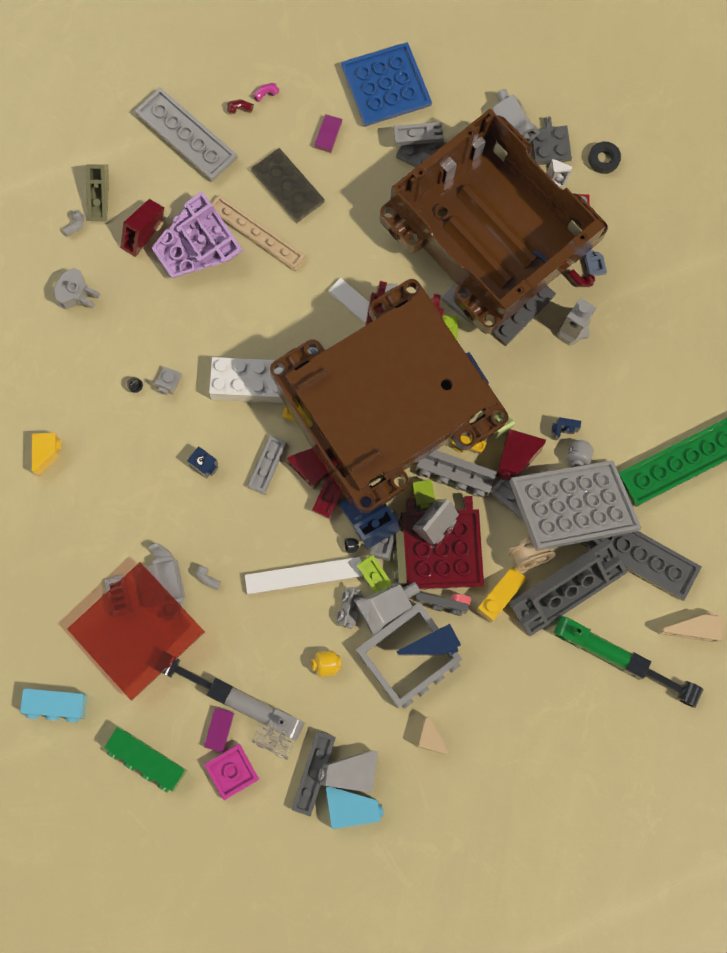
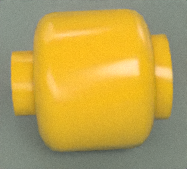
[311,650,341,677]

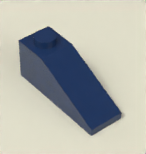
[396,624,461,657]

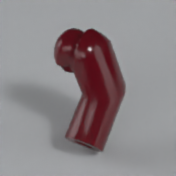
[227,99,254,114]

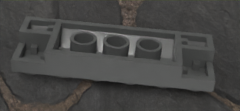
[509,539,627,636]

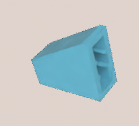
[326,786,384,829]

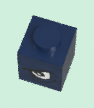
[187,446,218,479]

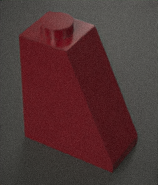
[120,198,165,257]
[496,429,546,481]
[287,448,339,489]

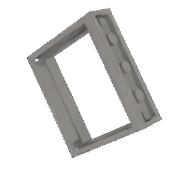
[355,602,462,709]

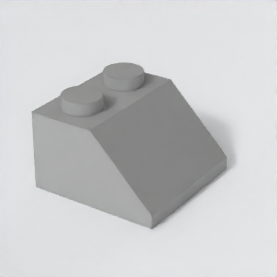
[412,499,459,544]

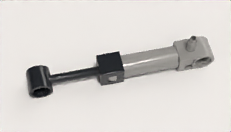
[154,651,305,741]

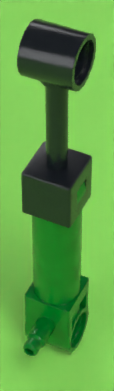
[553,616,704,708]

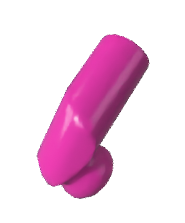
[253,83,279,102]

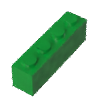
[104,727,187,793]

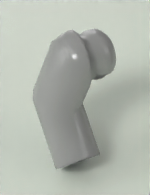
[63,210,84,236]
[196,565,221,590]

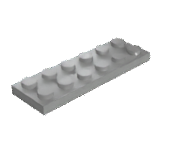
[135,87,238,182]

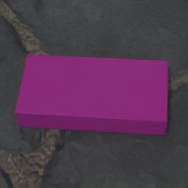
[314,114,342,153]
[204,708,235,753]

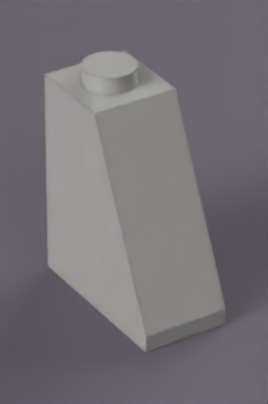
[318,750,378,793]

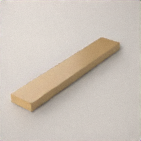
[211,195,306,271]

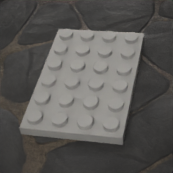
[509,460,641,551]

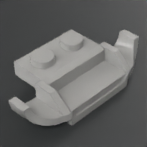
[136,543,186,622]

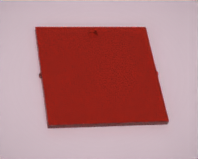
[67,562,205,701]

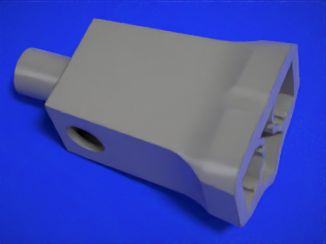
[493,89,540,143]
[556,298,596,346]
[353,582,420,635]

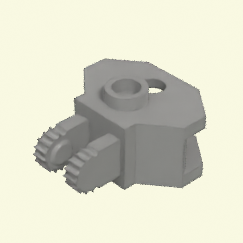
[54,268,101,309]

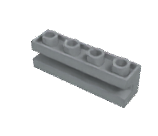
[416,450,497,498]

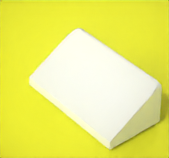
[547,159,572,187]

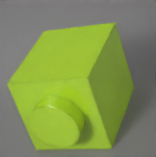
[411,480,435,511]

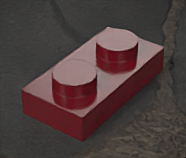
[312,476,342,519]

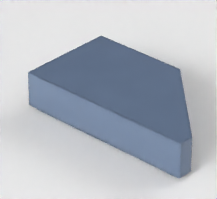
[583,249,607,276]

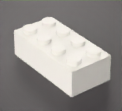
[209,357,284,404]

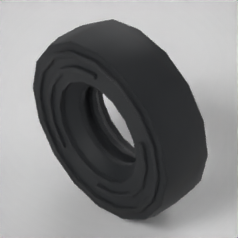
[588,141,621,174]

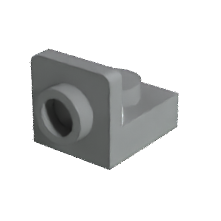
[154,366,182,395]

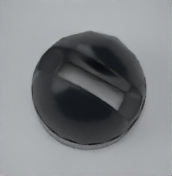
[126,377,143,393]
[344,538,359,554]

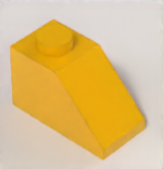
[32,433,62,476]

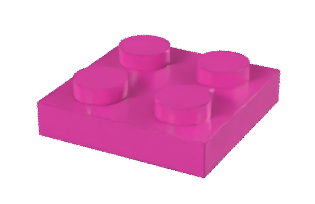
[204,744,260,800]

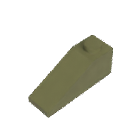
[86,164,109,221]

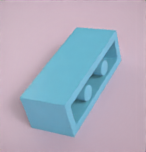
[20,688,88,723]

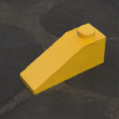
[476,566,527,623]

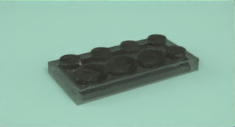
[251,148,325,223]

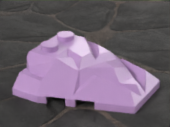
[152,191,243,278]

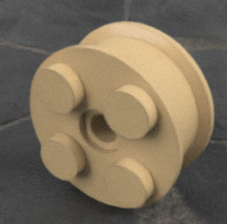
[509,537,556,572]

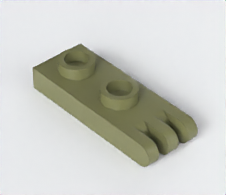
[392,531,407,586]

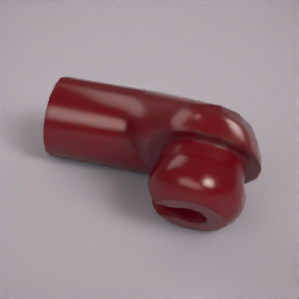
[567,269,596,287]

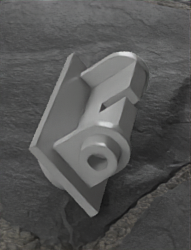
[336,587,363,629]

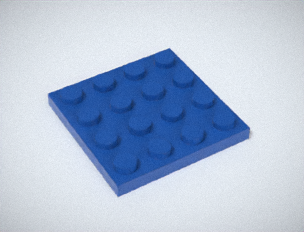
[341,42,432,127]

